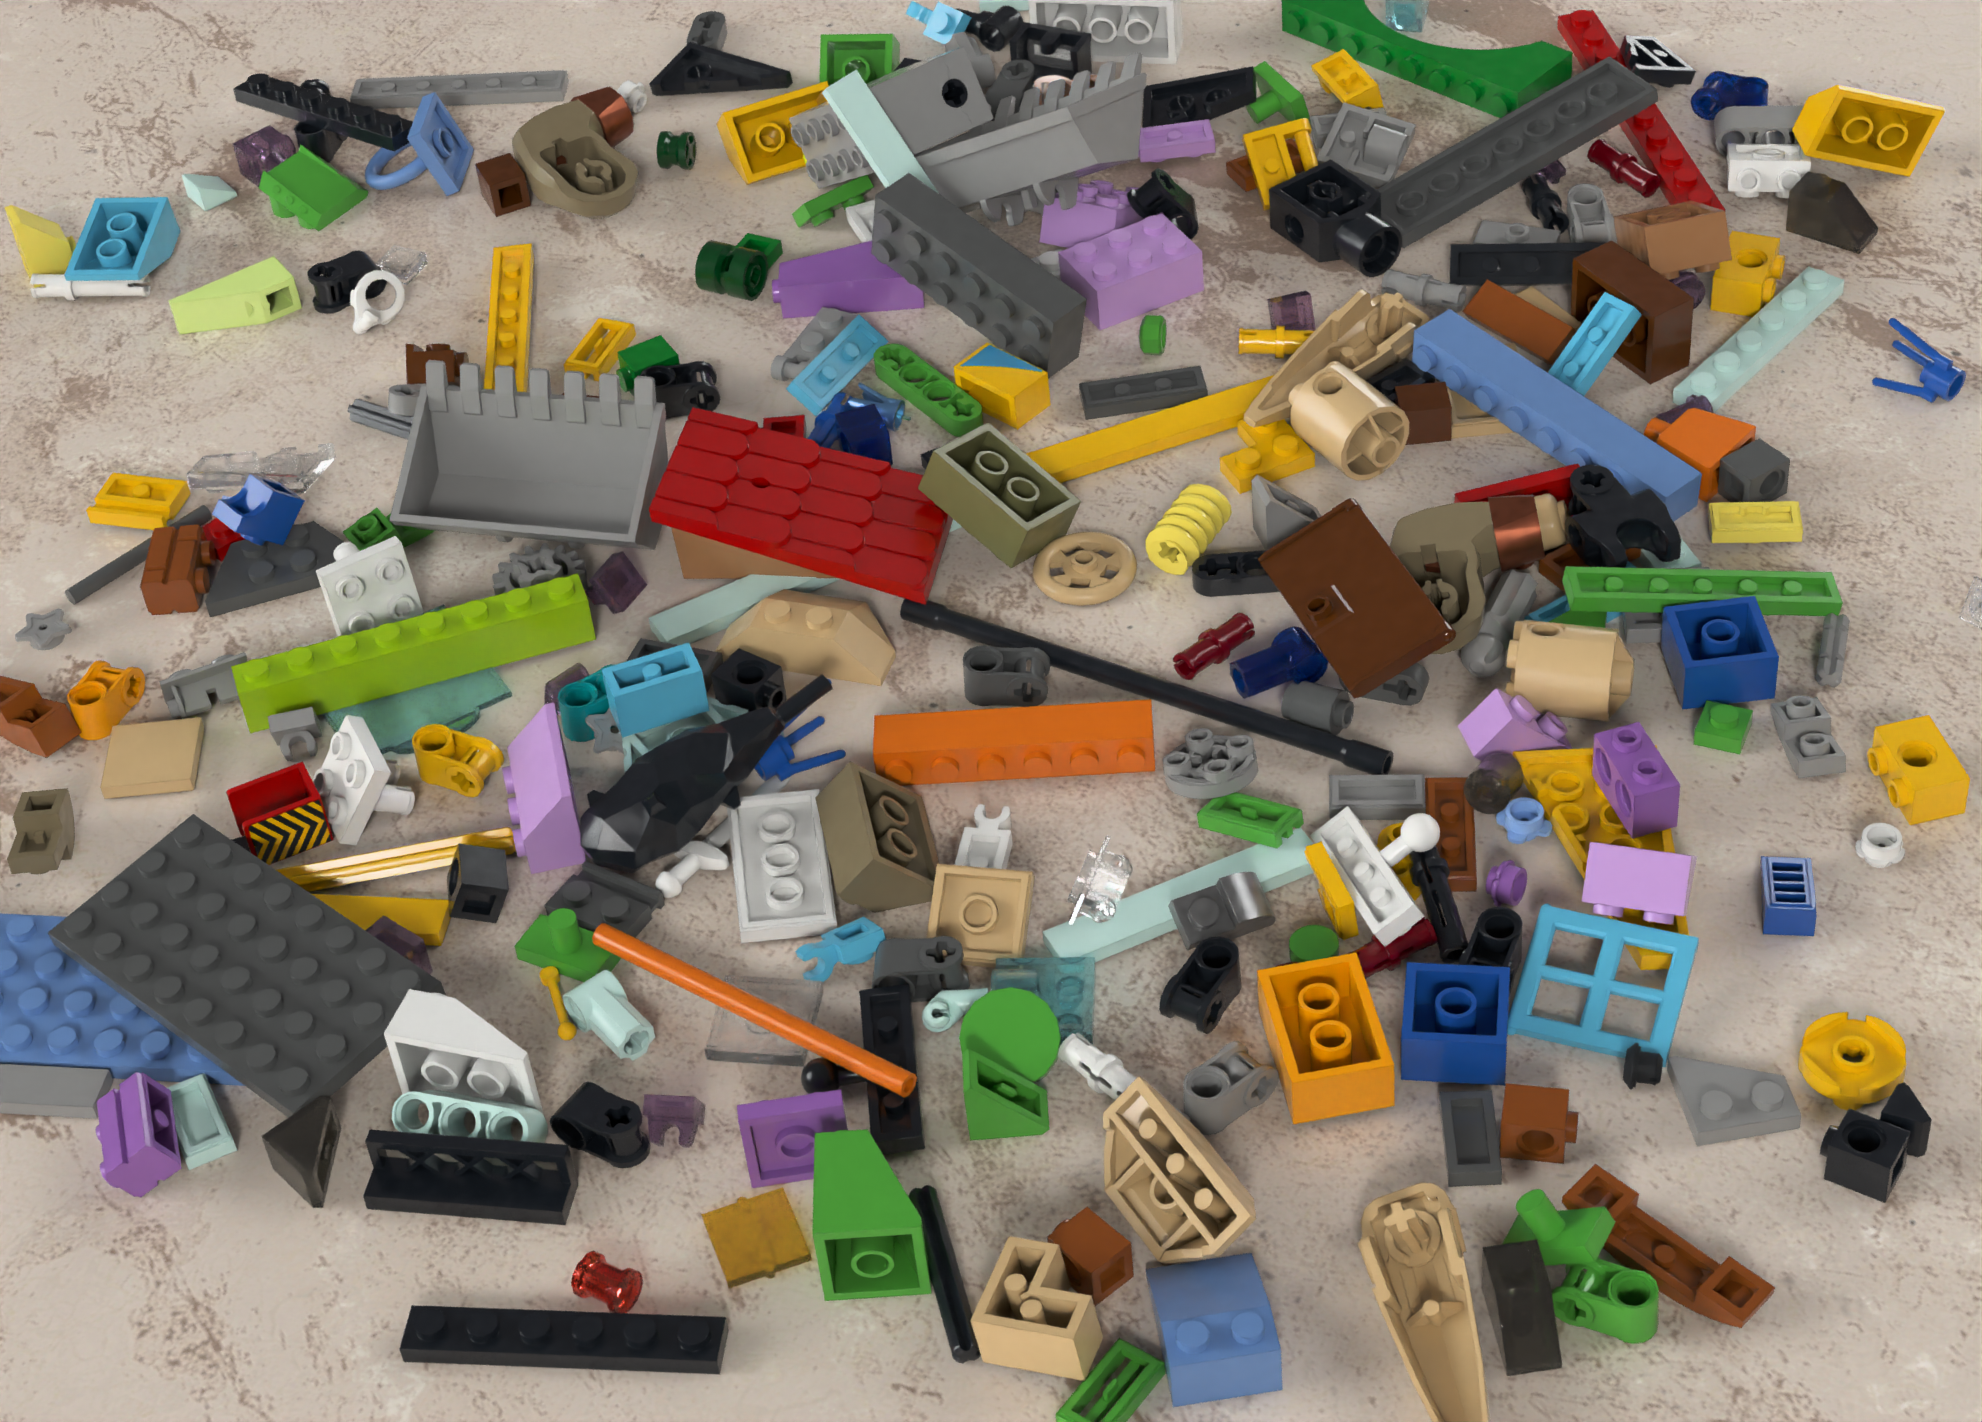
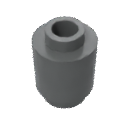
[1281,681,1354,735]

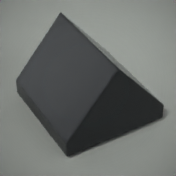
[1880,1082,1931,1157]

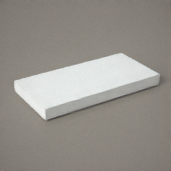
[727,789,837,943]

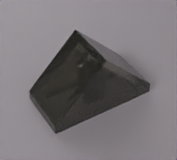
[261,1095,341,1208]

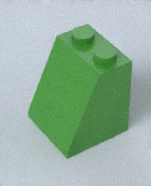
[812,1129,932,1301]

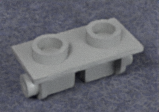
[159,652,247,719]

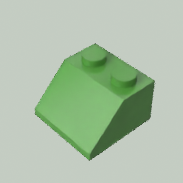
[819,34,900,86]

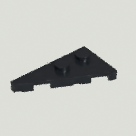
[649,42,793,96]

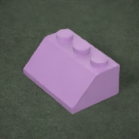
[502,702,586,874]

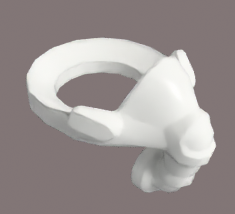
[350,270,405,335]

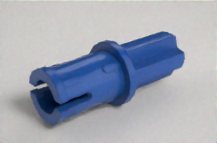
[807,392,857,449]

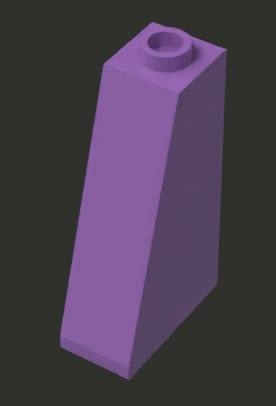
[772,241,925,319]

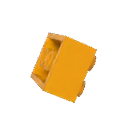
[1257,953,1395,1124]

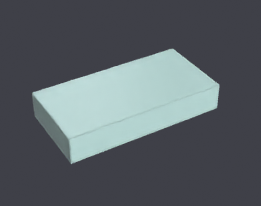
[168,1073,237,1170]

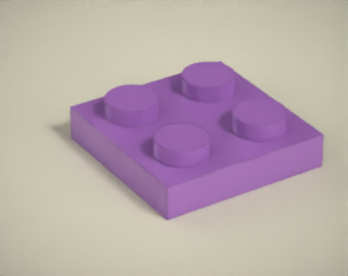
[737,1089,848,1188]

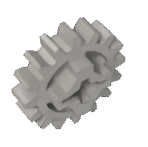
[492,543,589,595]

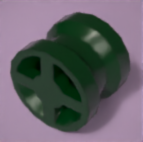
[657,131,696,170]

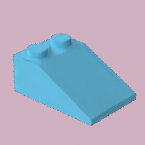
[64,197,181,281]

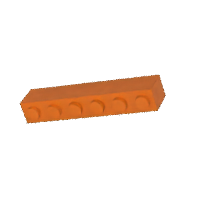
[873,699,1155,786]

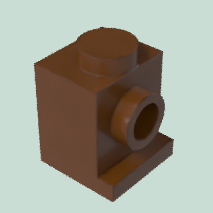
[406,344,469,387]

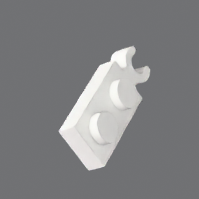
[954,804,1013,869]

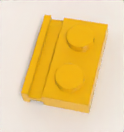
[86,473,191,530]

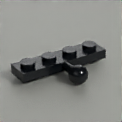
[801,984,925,1155]

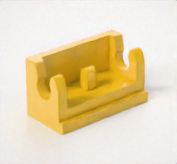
[1311,49,1384,109]

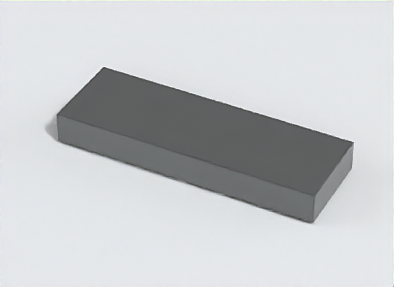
[1079,366,1208,420]

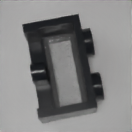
[1009,22,1092,84]

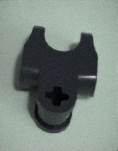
[1565,464,1681,568]

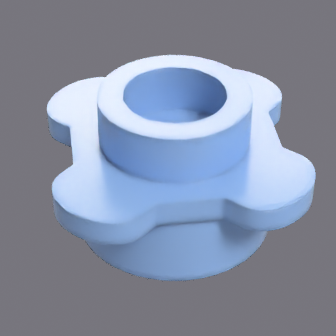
[1496,797,1553,844]

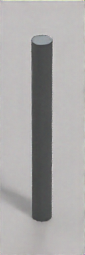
[65,505,212,605]

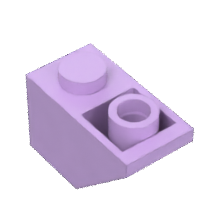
[1458,688,1573,773]

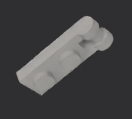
[771,307,858,381]

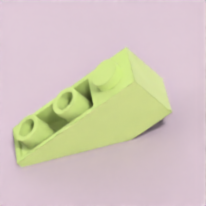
[168,256,302,335]

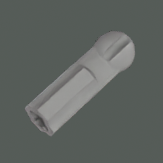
[1461,569,1538,677]

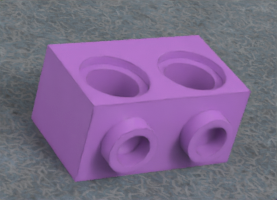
[1592,722,1680,839]

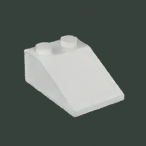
[384,989,544,1123]

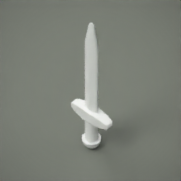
[655,762,796,898]

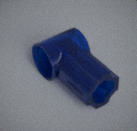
[1230,626,1328,699]

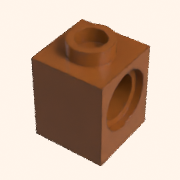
[1500,1083,1578,1164]
[1047,1207,1134,1306]

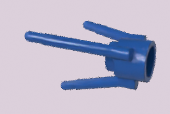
[1872,318,1966,403]
[754,679,846,782]

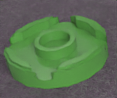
[959,987,1061,1084]

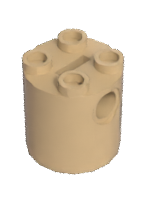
[1288,361,1409,481]
[1505,620,1635,722]

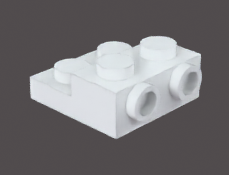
[1727,143,1811,198]

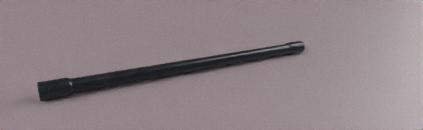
[900,599,1393,775]

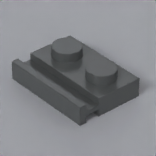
[545,861,665,938]

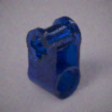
[1691,71,1769,120]

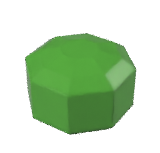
[1139,315,1167,355]

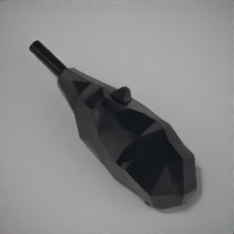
[580,674,833,874]

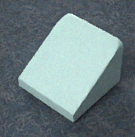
[182,174,237,211]

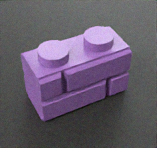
[95,1072,181,1197]

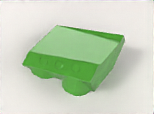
[259,144,368,231]

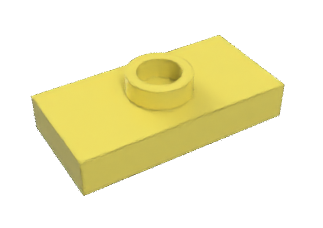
[1708,501,1803,544]

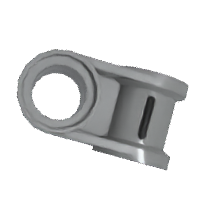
[1567,183,1617,244]
[1183,1041,1279,1135]

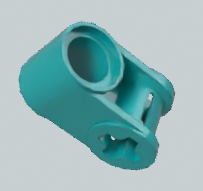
[558,664,615,742]

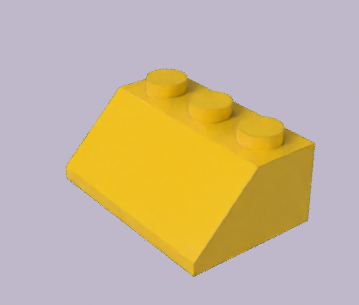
[716,81,829,185]
[1792,85,1945,177]

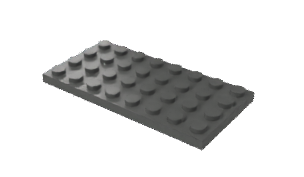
[48,814,446,1125]

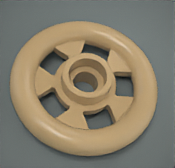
[1033,532,1137,606]

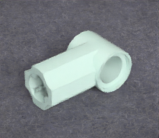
[562,970,655,1061]

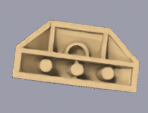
[715,589,896,686]
[1103,1076,1256,1265]

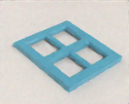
[1508,903,1699,1068]

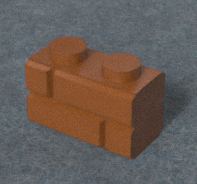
[140,524,216,615]

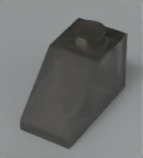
[1786,171,1878,254]
[1482,1239,1562,1376]

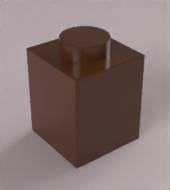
[475,153,531,217]
[1395,382,1452,445]

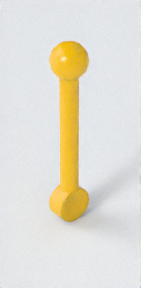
[539,966,577,1040]

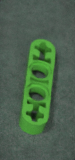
[873,343,984,437]

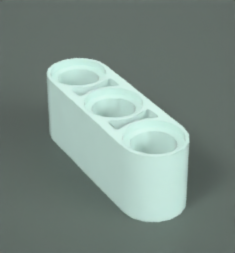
[392,1090,548,1143]

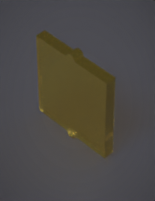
[701,1187,812,1288]

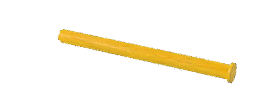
[276,827,516,892]

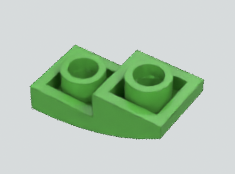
[343,508,434,551]

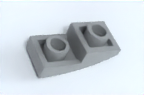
[1771,696,1846,778]

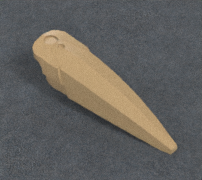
[1244,289,1430,428]
[1357,1182,1490,1422]

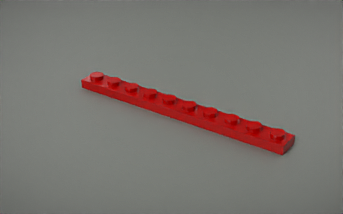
[1557,10,1726,211]

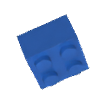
[1661,596,1779,710]
[1401,962,1510,1086]

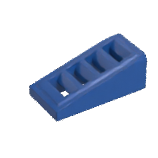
[1760,856,1817,936]

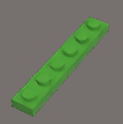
[1562,566,1843,616]

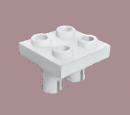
[315,536,424,636]
[313,715,415,846]

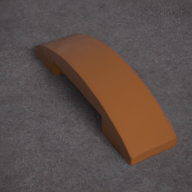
[1562,1164,1775,1328]

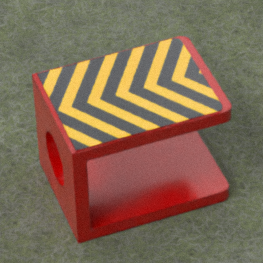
[226,761,334,865]

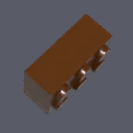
[1571,240,1694,385]

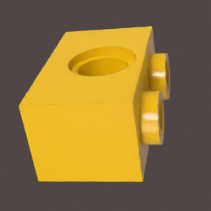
[1710,231,1785,317]
[1867,715,1970,825]

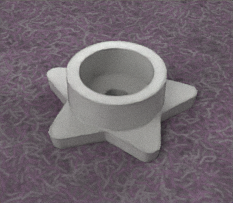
[15,609,72,650]
[585,708,624,754]

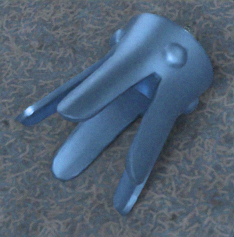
[847,382,911,432]

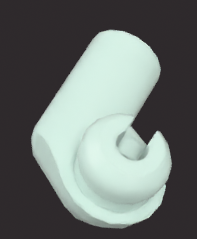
[922,988,989,1032]

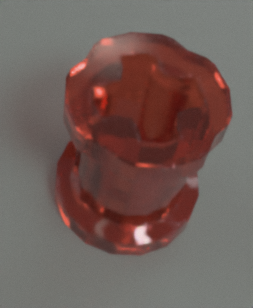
[571,1251,643,1313]

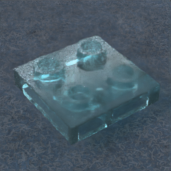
[991,957,1096,1045]

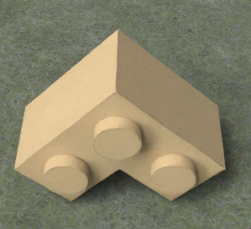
[970,1236,1103,1381]

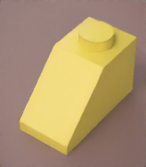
[4,205,76,288]

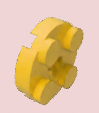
[1798,1012,1906,1111]

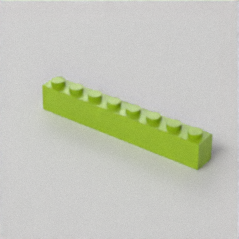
[231,573,596,734]

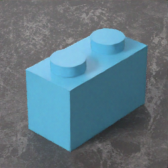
[601,642,710,738]

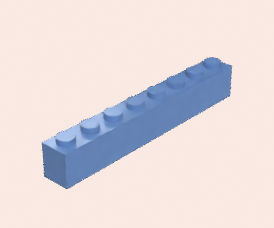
[1412,309,1702,522]

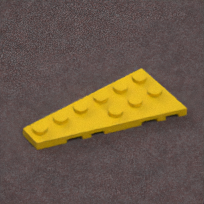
[1513,745,1689,970]

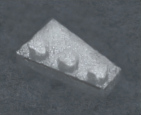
[187,443,336,495]

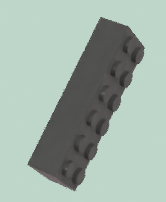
[871,173,1087,379]

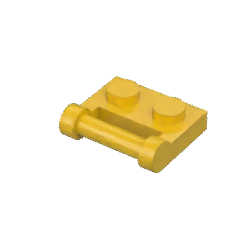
[1242,118,1319,211]

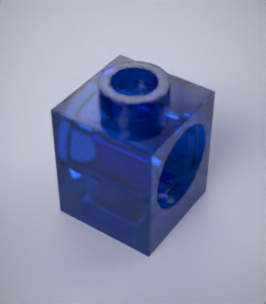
[835,404,893,465]

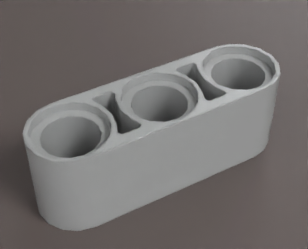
[1714,106,1804,156]

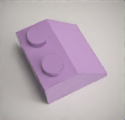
[1582,842,1697,924]

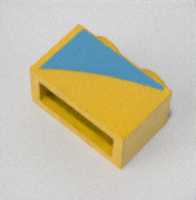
[954,343,1051,430]

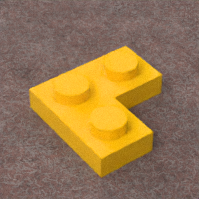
[1220,419,1315,494]

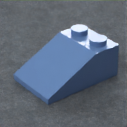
[1145,1253,1283,1407]

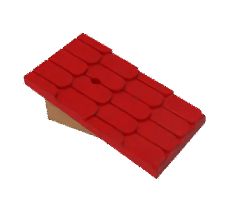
[649,407,953,605]

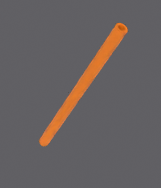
[592,923,917,1097]

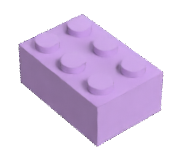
[1058,213,1204,330]

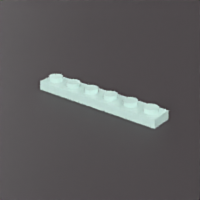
[1673,266,1844,413]

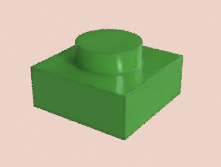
[1694,700,1753,755]

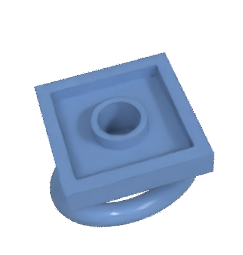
[365,92,474,196]

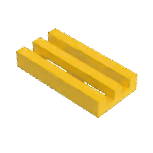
[563,318,636,381]

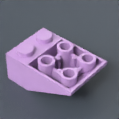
[1039,180,1144,248]

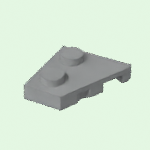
[1667,1056,1801,1146]

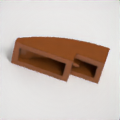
[0,676,81,758]

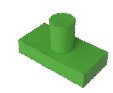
[1246,61,1310,124]
[514,908,621,982]
[1497,1189,1616,1269]

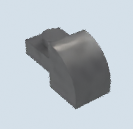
[1168,872,1276,951]

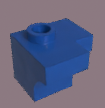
[212,474,305,546]

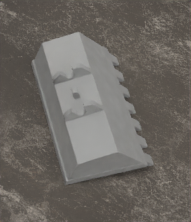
[914,52,1147,226]
[389,360,669,550]

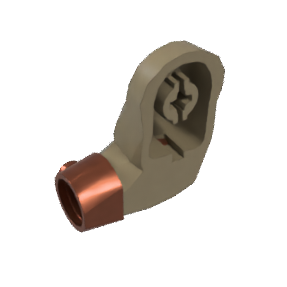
[512,87,638,219]
[1390,494,1545,654]

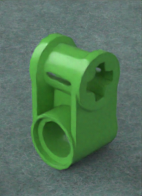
[1547,1257,1659,1344]

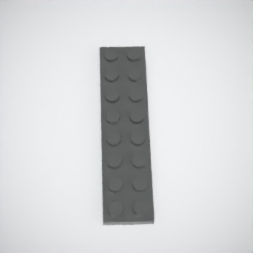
[1376,56,1658,248]

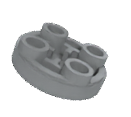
[1163,728,1258,799]

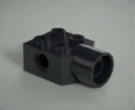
[1269,159,1402,277]

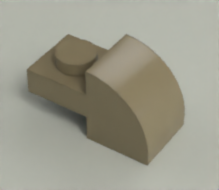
[7,788,75,875]

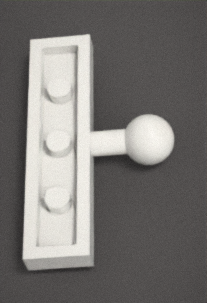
[1310,806,1440,947]

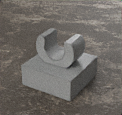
[268,707,322,761]

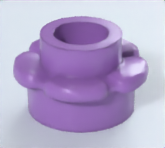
[1486,860,1527,907]

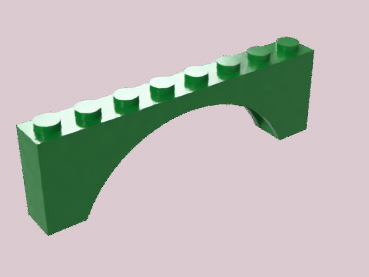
[1281,0,1573,118]

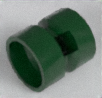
[695,240,768,301]

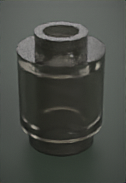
[1464,753,1524,814]

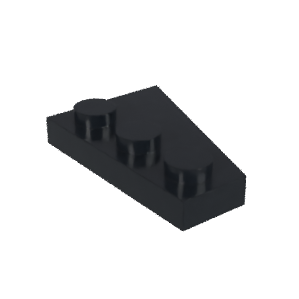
[1143,66,1256,128]

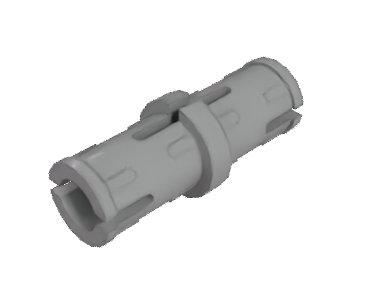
[1382,269,1467,311]

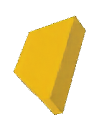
[1304,842,1359,940]

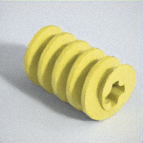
[1145,484,1232,575]

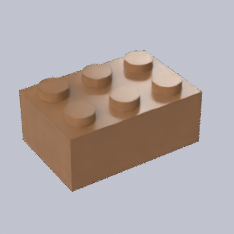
[1613,201,1732,280]

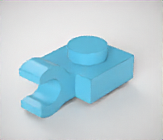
[906,1,972,45]
[796,917,886,984]

